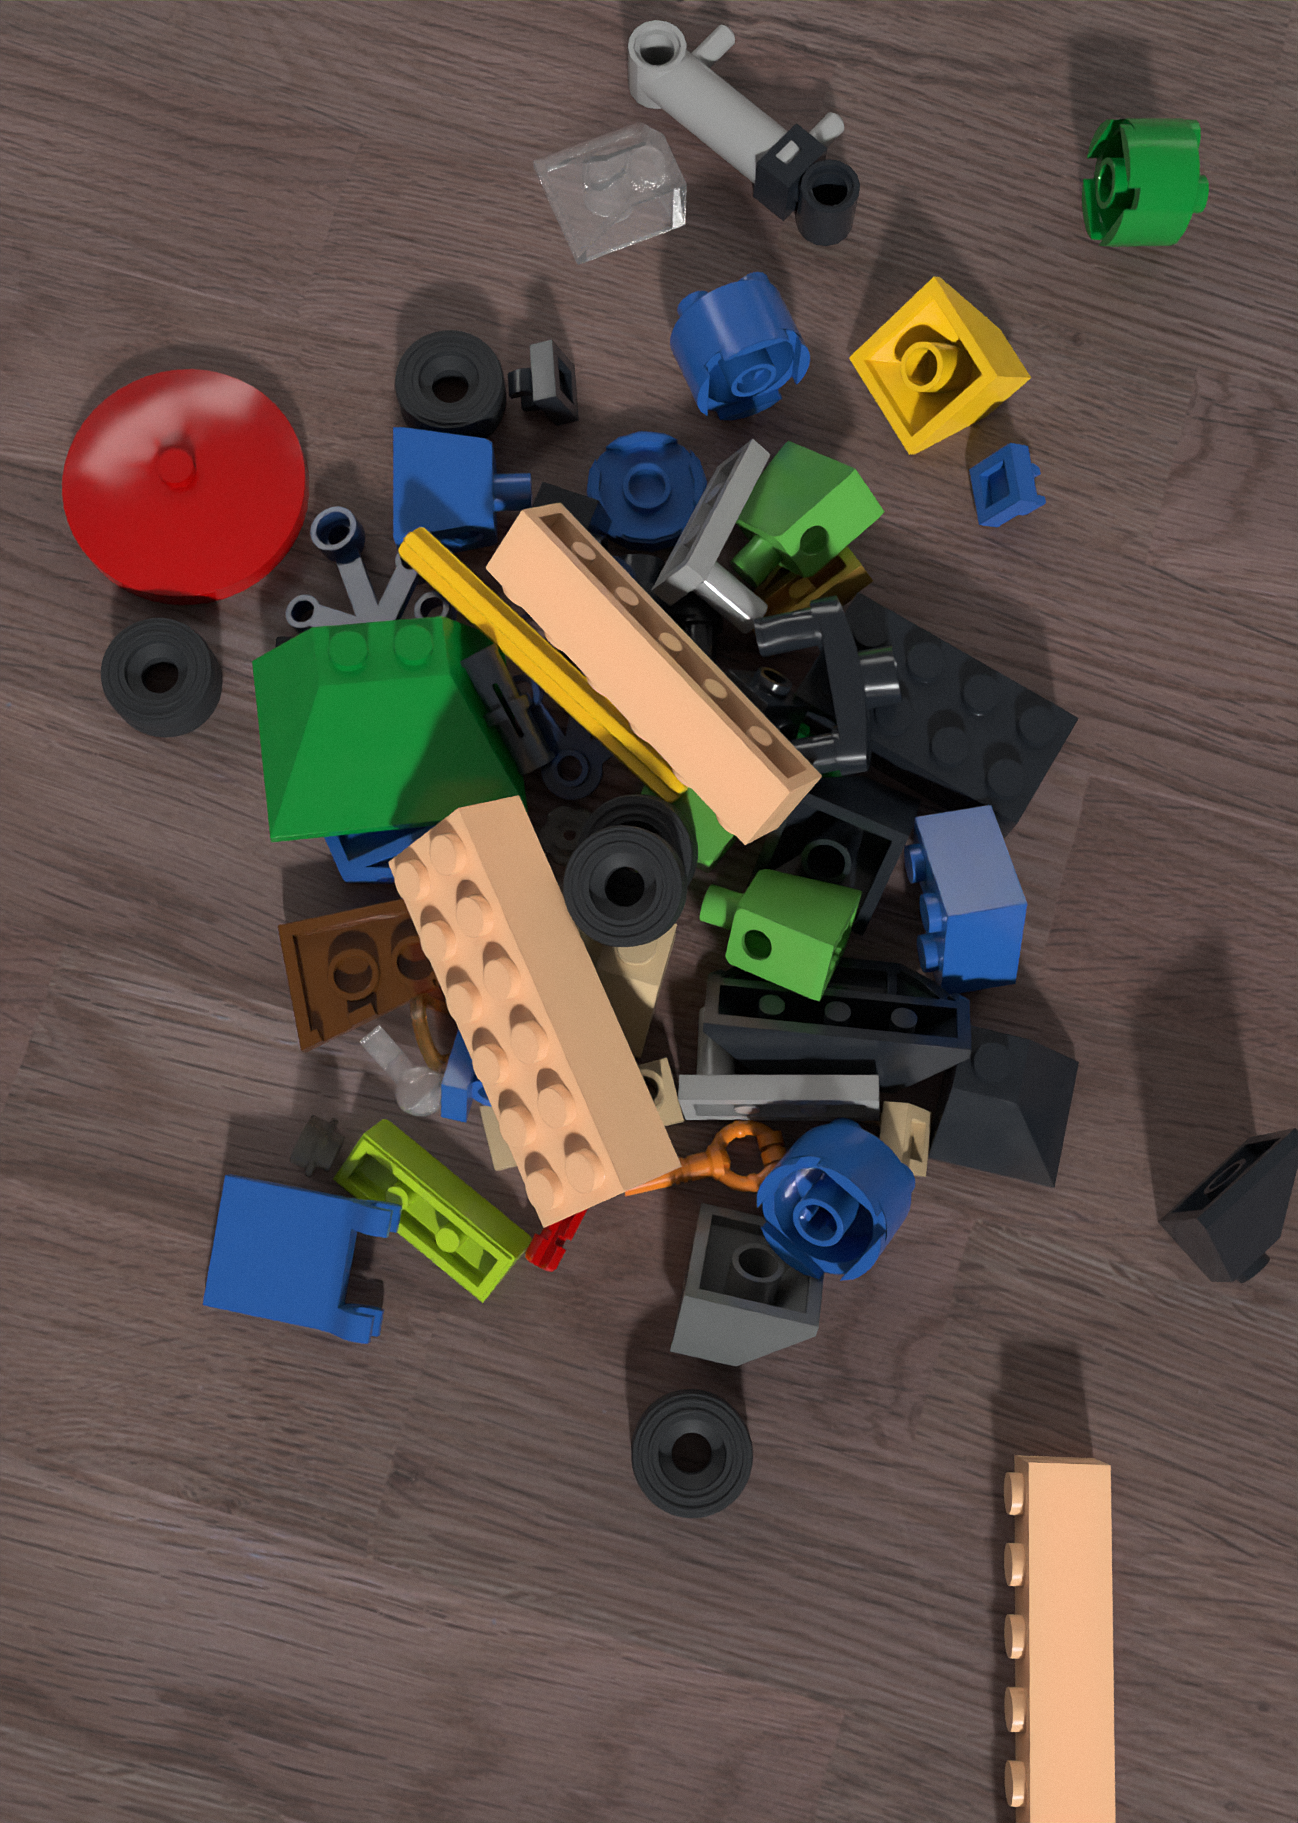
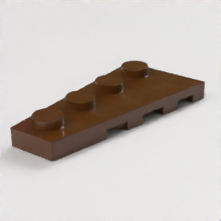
[277,899,441,1053]

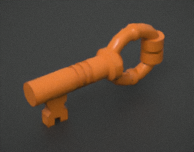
[625,1120,787,1197]

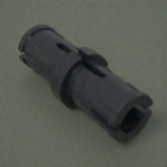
[460,643,556,776]

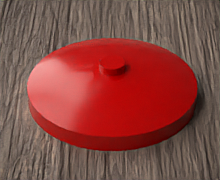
[62,369,309,605]

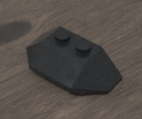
[703,957,972,1094]

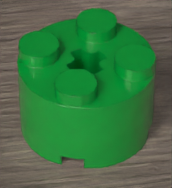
[1082,118,1209,247]

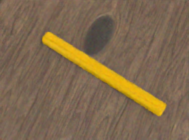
[398,527,689,803]

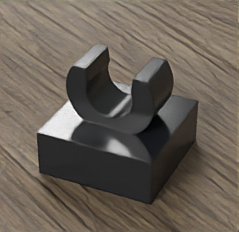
[507,340,579,426]

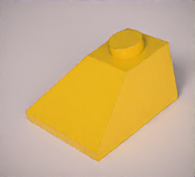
[849,276,1031,455]

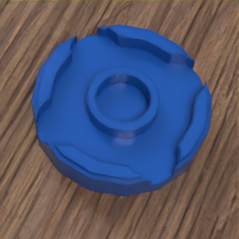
[587,431,707,552]

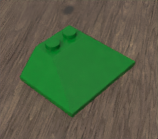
[252,616,528,843]

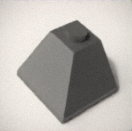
[670,1202,824,1367]

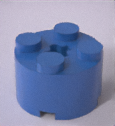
[670,272,810,420]
[757,1117,915,1281]

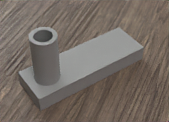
[651,438,771,634]
[678,1007,880,1121]

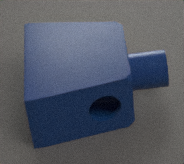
[393,427,532,553]

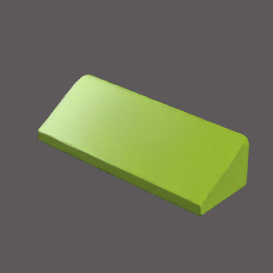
[333,1119,532,1303]

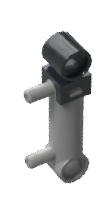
[628,20,860,246]

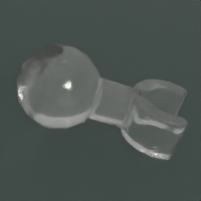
[359,1025,442,1116]

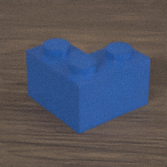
[904,805,1027,994]

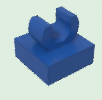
[969,443,1046,528]
[441,1029,492,1123]

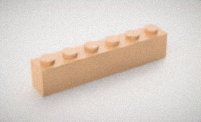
[485,503,822,845]
[1004,1455,1116,1823]

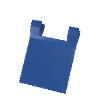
[203,1174,402,1344]

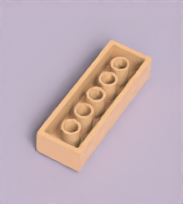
[388,795,682,1228]

